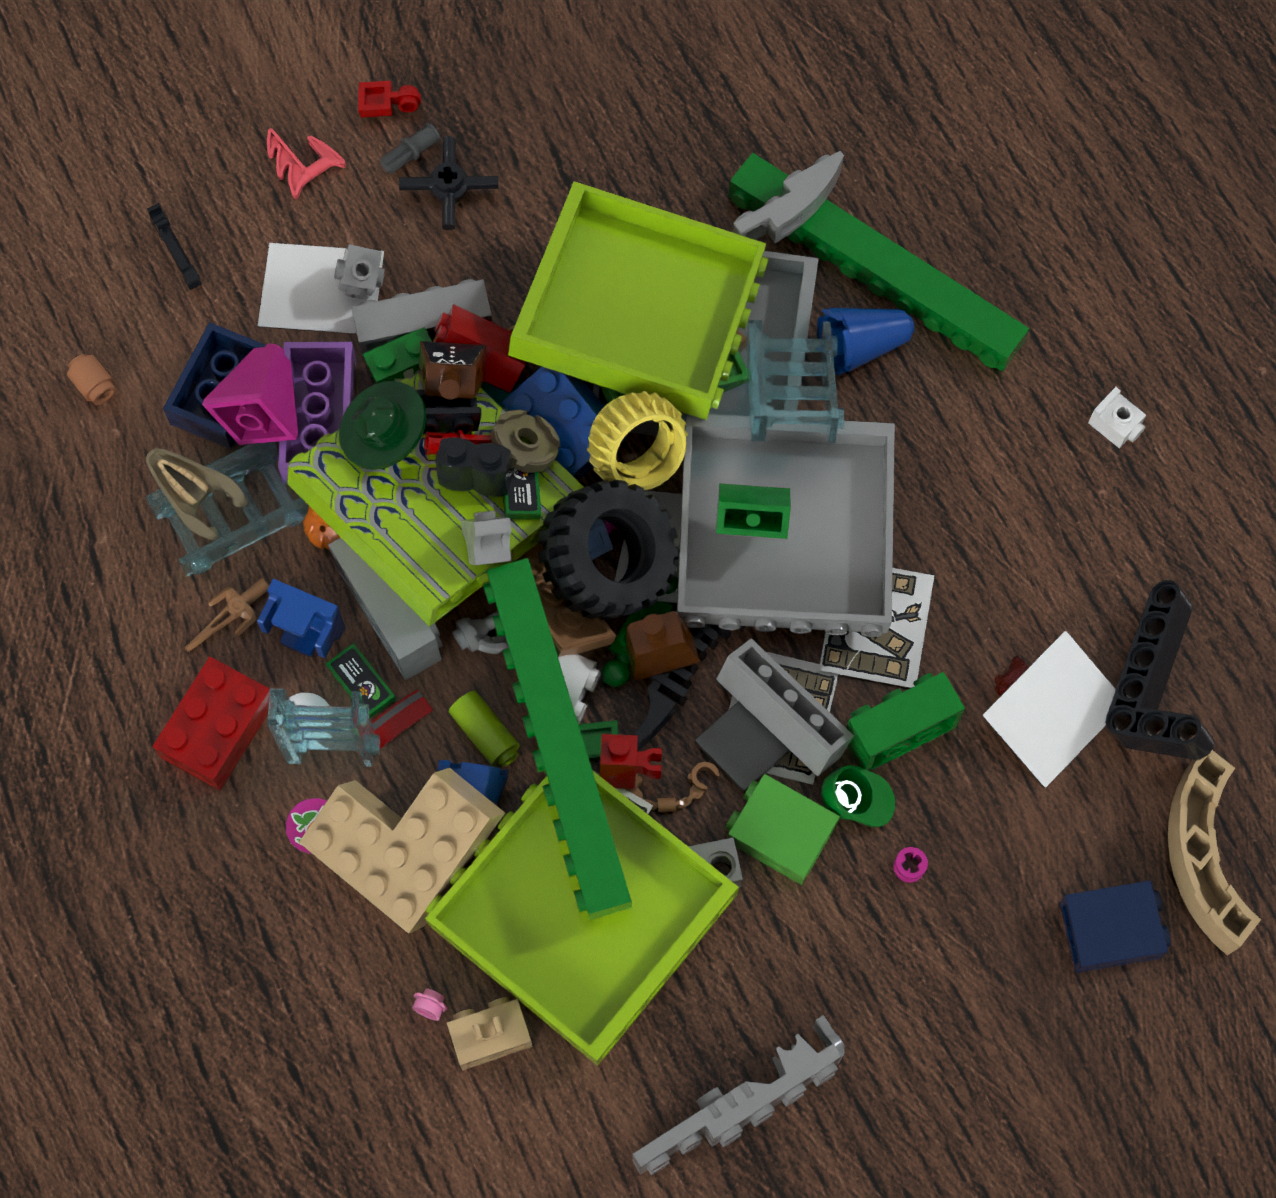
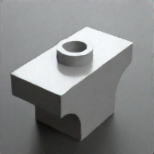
[461,511,511,565]

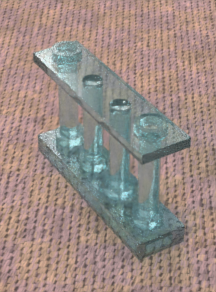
[746,320,844,443]
[145,442,309,577]
[267,689,380,767]

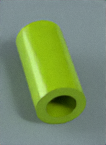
[448,690,520,768]

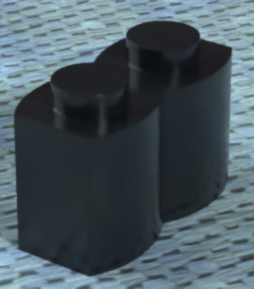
[435,437,513,497]

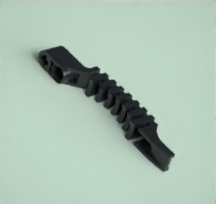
[633,624,746,751]

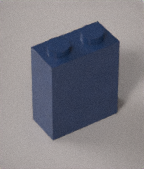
[1059,880,1171,973]

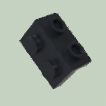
[415,389,482,435]

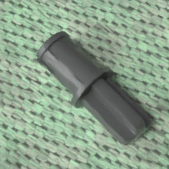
[380,123,440,174]

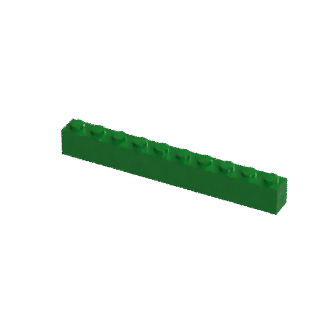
[728,152,1030,372]
[483,558,632,920]

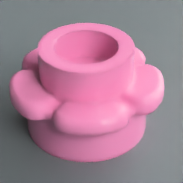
[412,989,448,1021]

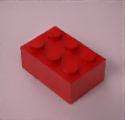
[152,656,276,791]

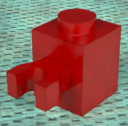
[600,734,662,789]

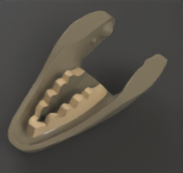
[146,448,248,541]

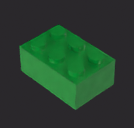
[847,672,965,772]

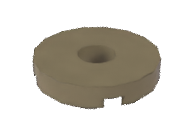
[490,410,560,473]

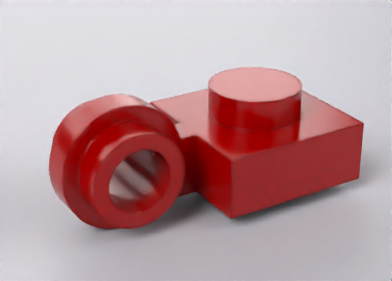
[358,81,421,118]

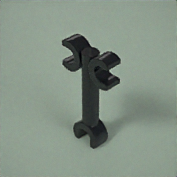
[147,203,202,290]

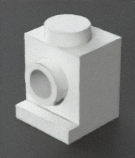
[1088,387,1146,449]

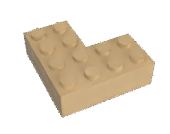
[299,768,505,934]

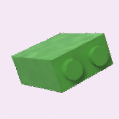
[725,773,840,885]

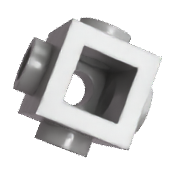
[334,244,385,299]

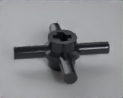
[399,136,499,230]

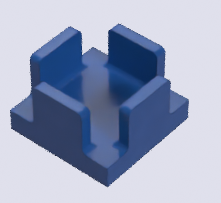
[257,579,345,658]

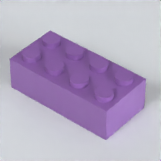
[278,342,356,484]

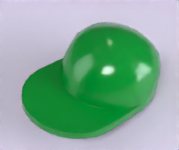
[821,765,895,828]

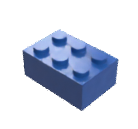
[502,366,628,481]

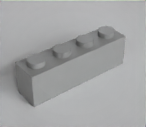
[351,279,493,357]
[716,638,854,776]

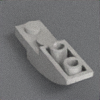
[733,151,844,243]

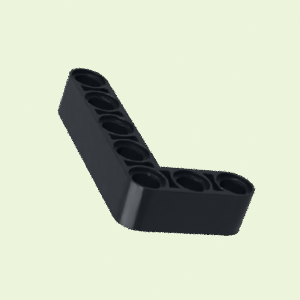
[1105,580,1214,760]

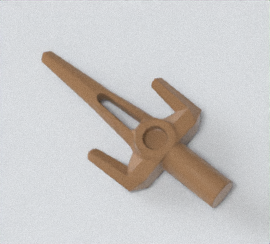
[185,578,269,652]

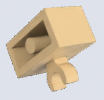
[447,997,533,1071]

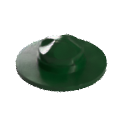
[339,381,426,470]

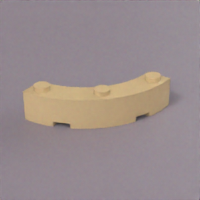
[1168,750,1261,956]

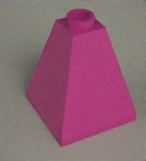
[202,343,298,445]

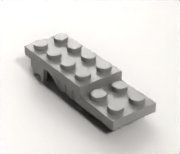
[633,1015,845,1175]

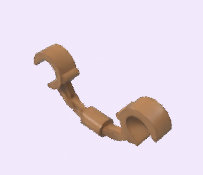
[627,762,719,813]

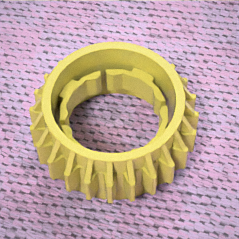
[587,391,688,490]

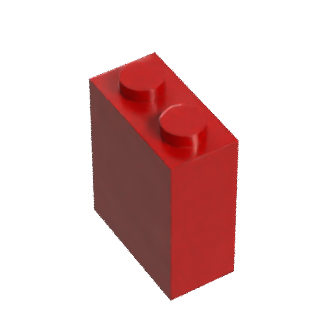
[433,304,526,393]

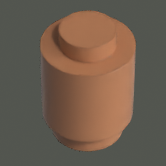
[67,354,116,405]

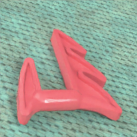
[267,128,346,199]

